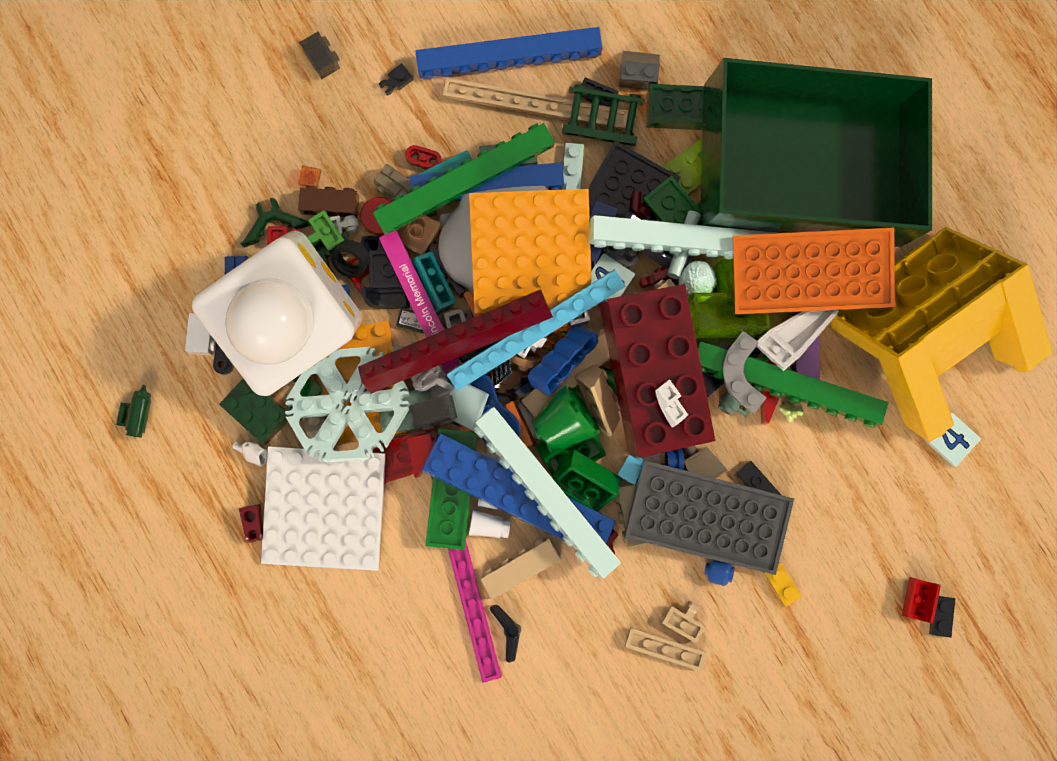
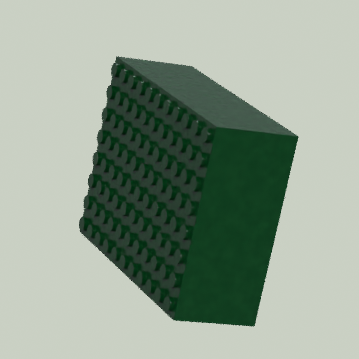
[700,58,932,247]

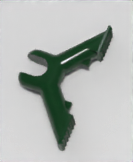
[240,198,311,248]

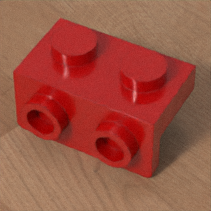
[901,577,941,623]

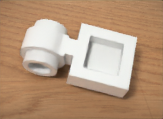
[330,215,359,234]

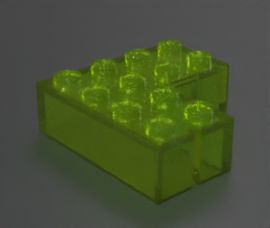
[688,258,771,338]

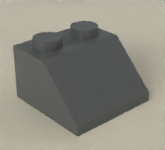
[619,51,660,90]

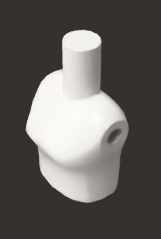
[233,442,268,467]

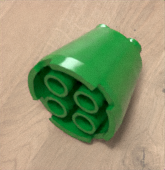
[531,384,601,454]

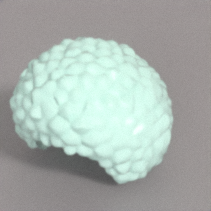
[679,260,717,301]

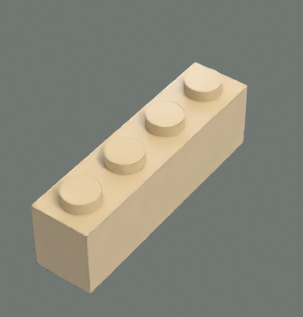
[481,538,561,600]

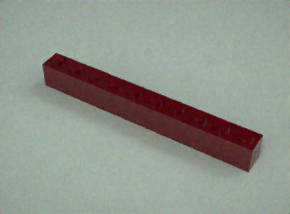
[358,289,553,394]

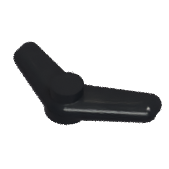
[490,605,521,663]

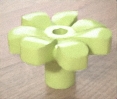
[779,402,804,422]

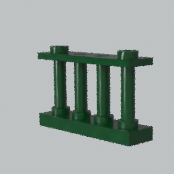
[562,84,644,146]

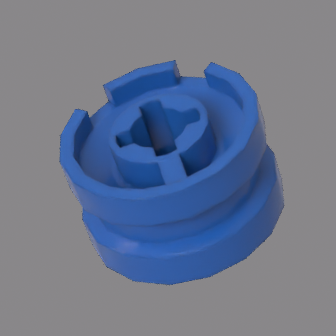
[665,448,684,470]

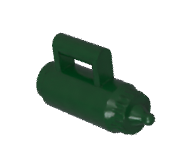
[116,385,151,438]

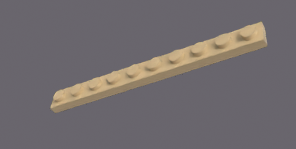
[443,77,628,131]

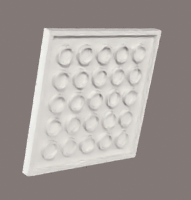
[261,446,386,571]

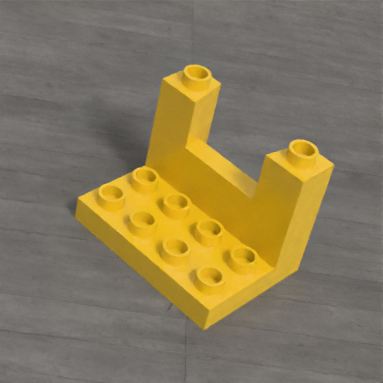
[830,227,1052,443]

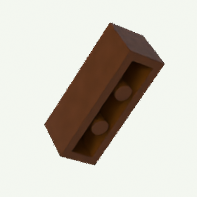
[298,185,359,218]

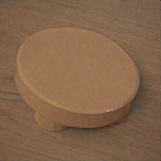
[509,349,542,371]

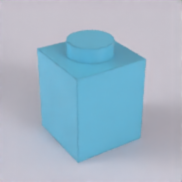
[617,455,643,485]

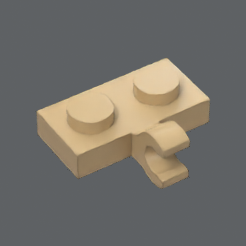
[661,601,706,644]

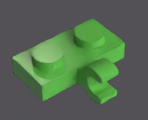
[307,210,344,253]

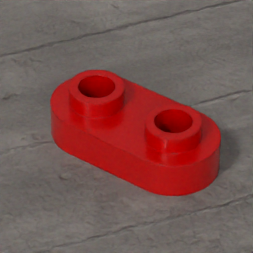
[405,145,442,170]

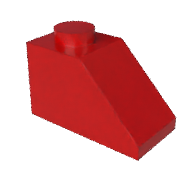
[407,434,435,478]

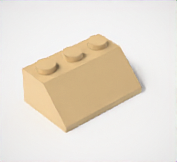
[574,365,620,437]

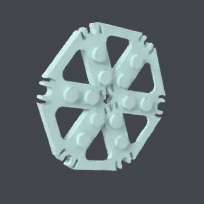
[285,347,410,463]

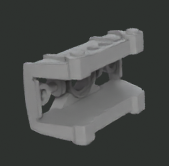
[409,341,455,400]

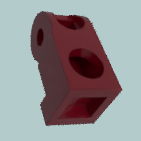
[239,504,263,543]

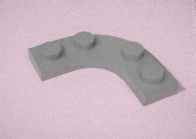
[722,331,766,414]

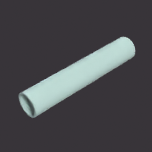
[667,211,701,279]

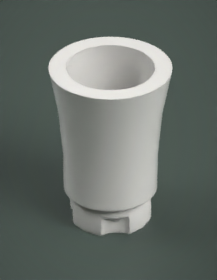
[468,509,511,538]

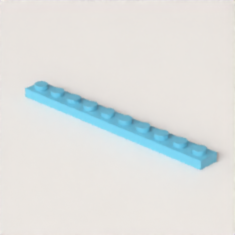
[446,269,626,391]

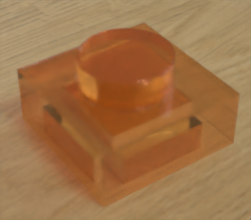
[298,165,322,188]

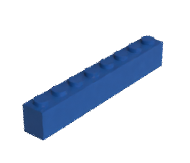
[410,162,564,201]

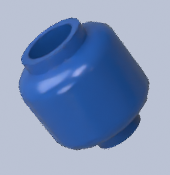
[704,559,735,586]

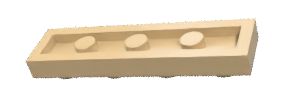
[625,627,707,672]

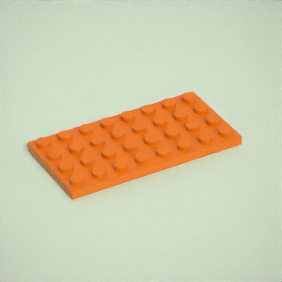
[732,228,895,314]

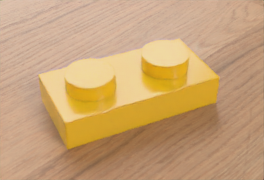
[763,563,802,607]

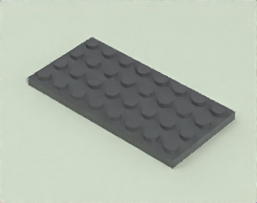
[624,460,794,575]

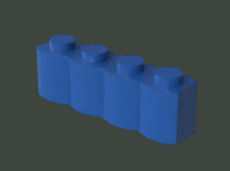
[527,324,599,395]

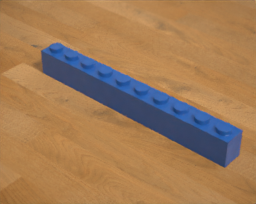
[415,27,602,79]

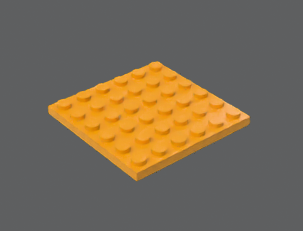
[469,189,591,313]

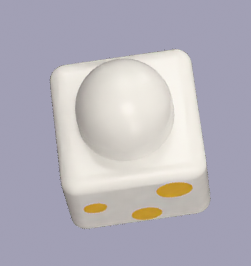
[192,231,362,396]

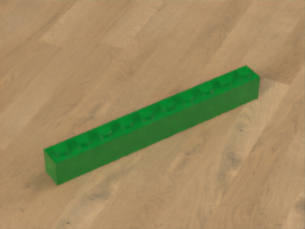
[373,123,555,236]
[697,341,889,428]

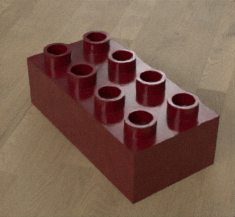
[599,284,716,457]

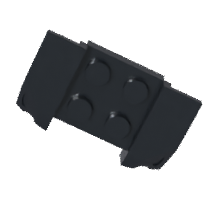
[360,235,410,309]

